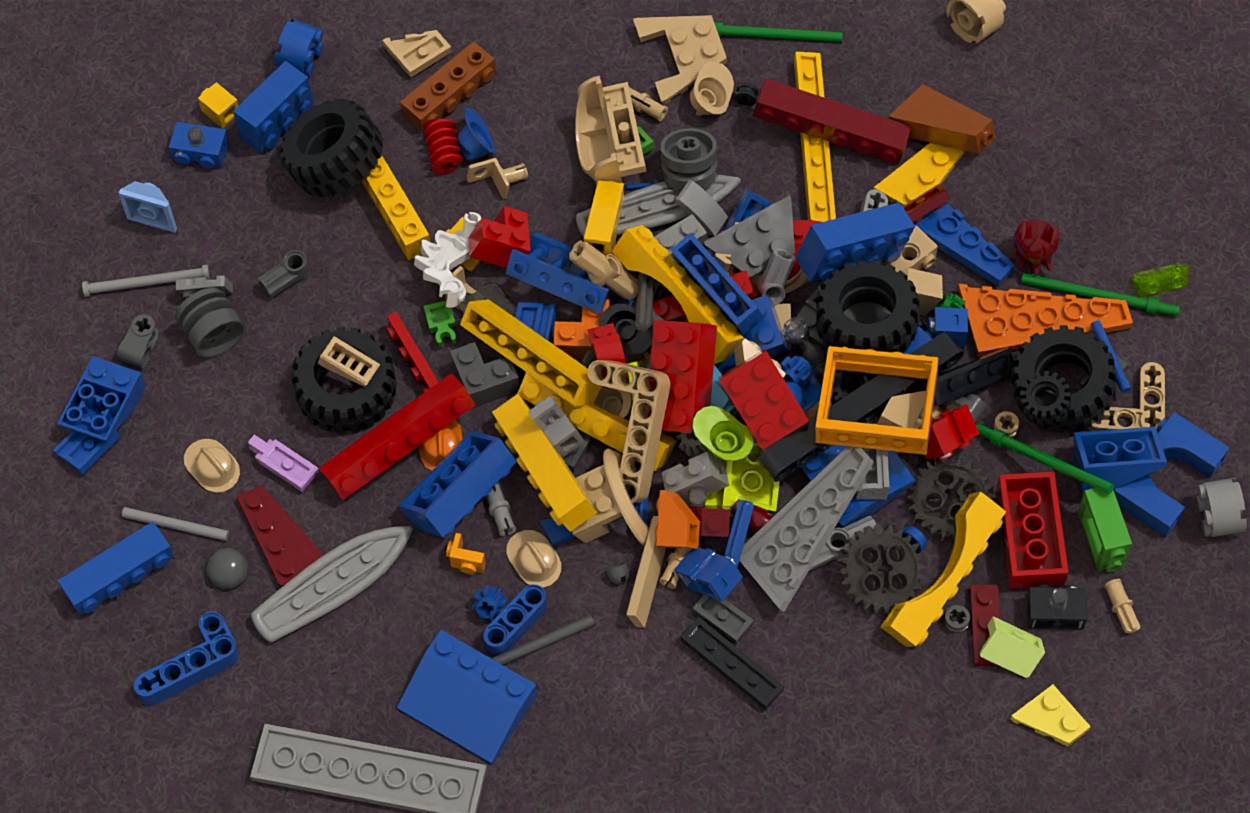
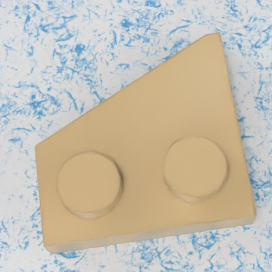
[382,30,452,77]

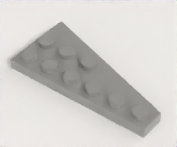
[739,446,874,612]

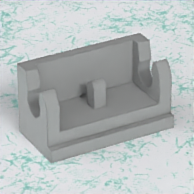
[856,448,890,499]

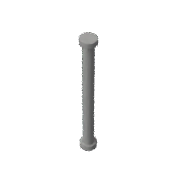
[82,264,210,297]

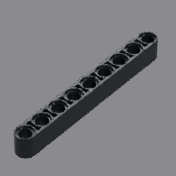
[757,332,964,482]

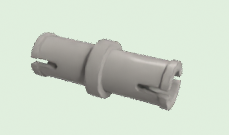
[486,482,516,536]

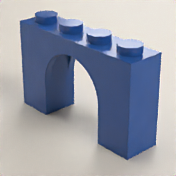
[1113,412,1229,538]

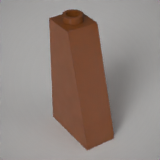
[889,84,996,154]

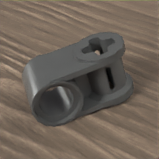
[117,314,159,369]

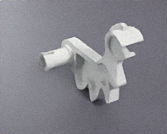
[414,212,481,308]

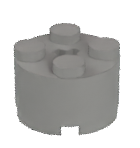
[1196,477,1247,537]

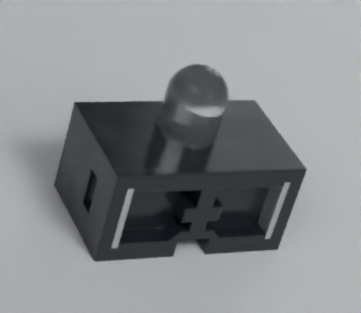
[1027,584,1087,630]

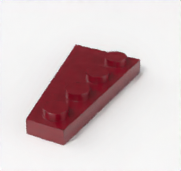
[237,485,323,588]

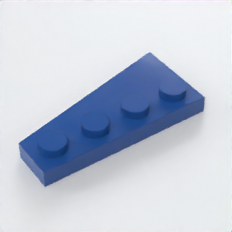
[914,200,1014,287]

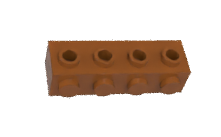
[400,41,496,133]

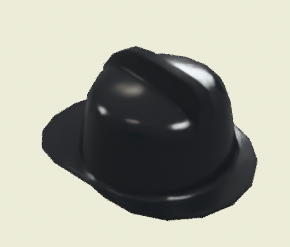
[599,304,653,356]

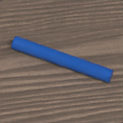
[1090,320,1131,393]

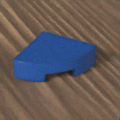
[540,519,576,547]

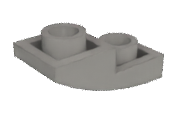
[676,180,728,236]

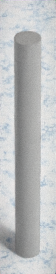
[122,507,229,541]

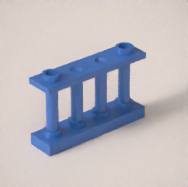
[505,232,630,314]

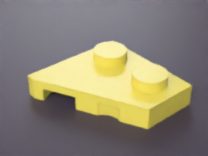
[1011,685,1091,746]

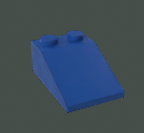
[714,295,789,375]
[1072,427,1167,493]

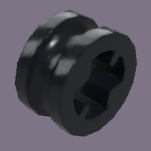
[734,83,759,106]

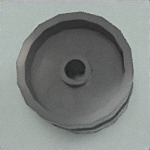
[661,128,718,191]

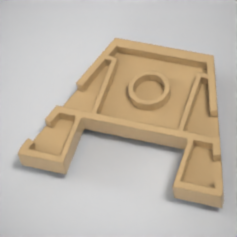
[633,15,727,105]

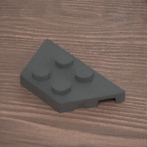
[702,195,795,277]

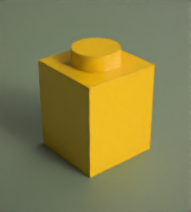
[198,82,239,128]

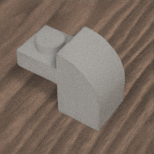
[528,396,585,457]

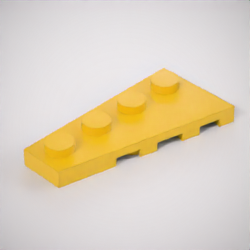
[874,143,965,206]

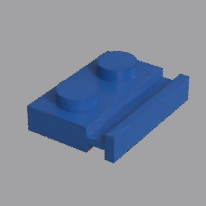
[515,302,557,342]
[53,431,120,475]

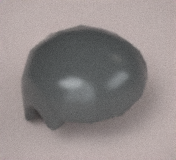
[206,548,250,590]

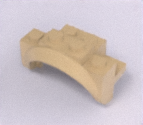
[575,76,647,186]

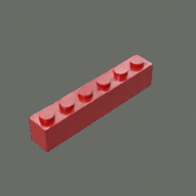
[319,373,475,500]

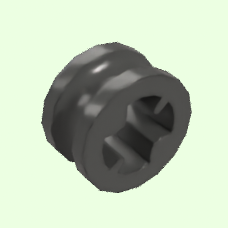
[944,605,970,633]

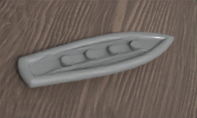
[576,175,741,237]
[251,526,413,642]

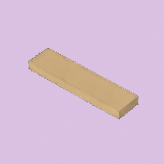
[626,516,666,628]

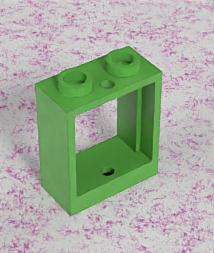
[1078,488,1132,572]

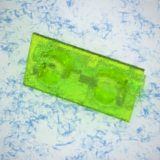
[1132,262,1189,298]

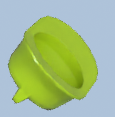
[692,406,753,461]

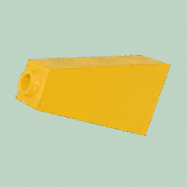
[584,180,624,271]

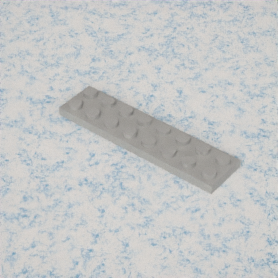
[250,724,487,813]

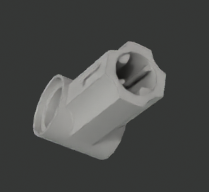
[755,248,796,305]

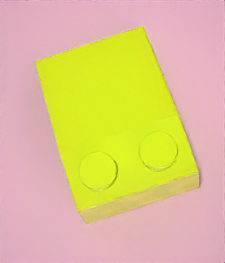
[722,425,780,511]

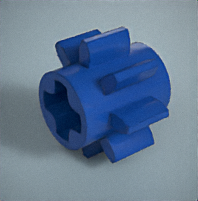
[780,356,812,389]
[472,584,508,621]

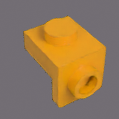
[446,533,486,575]

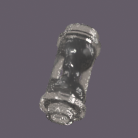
[782,317,828,375]

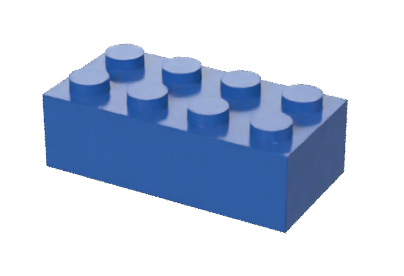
[795,202,915,282]
[398,431,517,538]

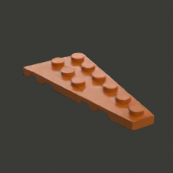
[957,284,1133,357]

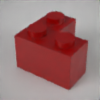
[468,206,530,268]

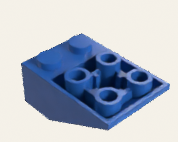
[57,356,146,442]

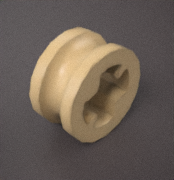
[994,411,1019,438]

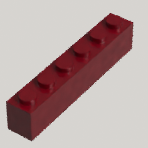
[753,78,911,164]

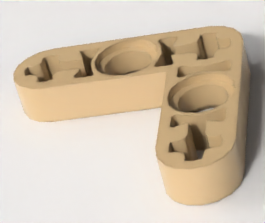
[1087,362,1165,431]

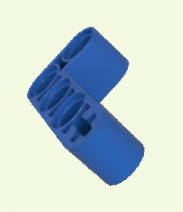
[134,611,239,706]

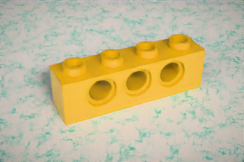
[362,156,430,261]

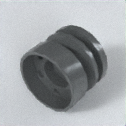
[175,287,246,358]

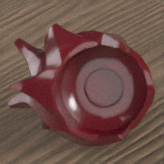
[1011,219,1060,276]

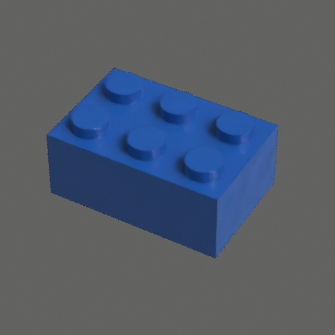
[233,61,314,155]

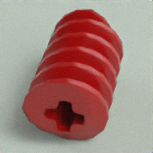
[423,118,463,175]

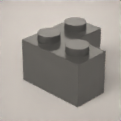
[450,342,520,409]

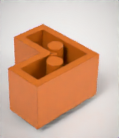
[554,300,610,360]

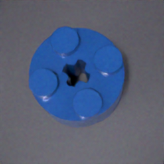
[274,19,324,77]

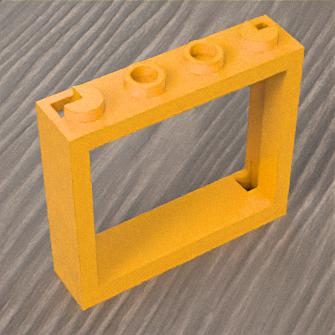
[815,346,938,455]

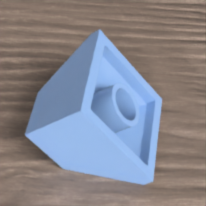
[119,181,177,233]

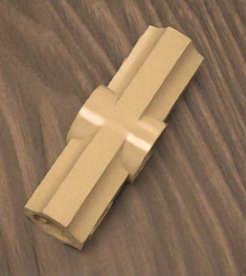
[569,240,639,301]

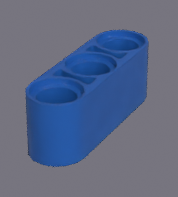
[483,584,547,656]

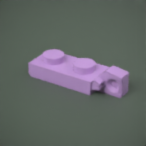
[248,435,319,492]

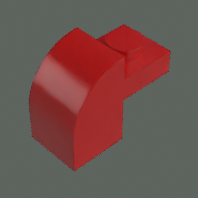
[587,323,629,388]

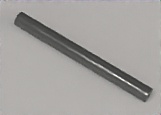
[491,615,595,665]

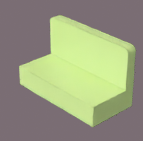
[980,616,1045,678]

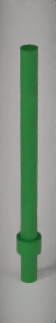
[714,22,842,42]
[1021,273,1180,317]
[976,424,1114,494]

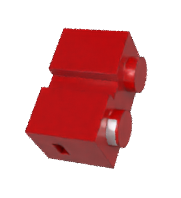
[918,404,979,460]

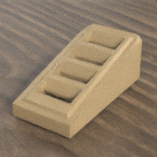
[318,336,380,387]

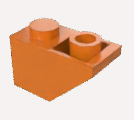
[655,490,700,549]

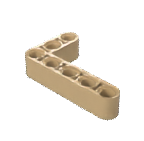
[588,360,670,504]

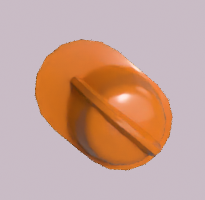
[419,420,462,471]

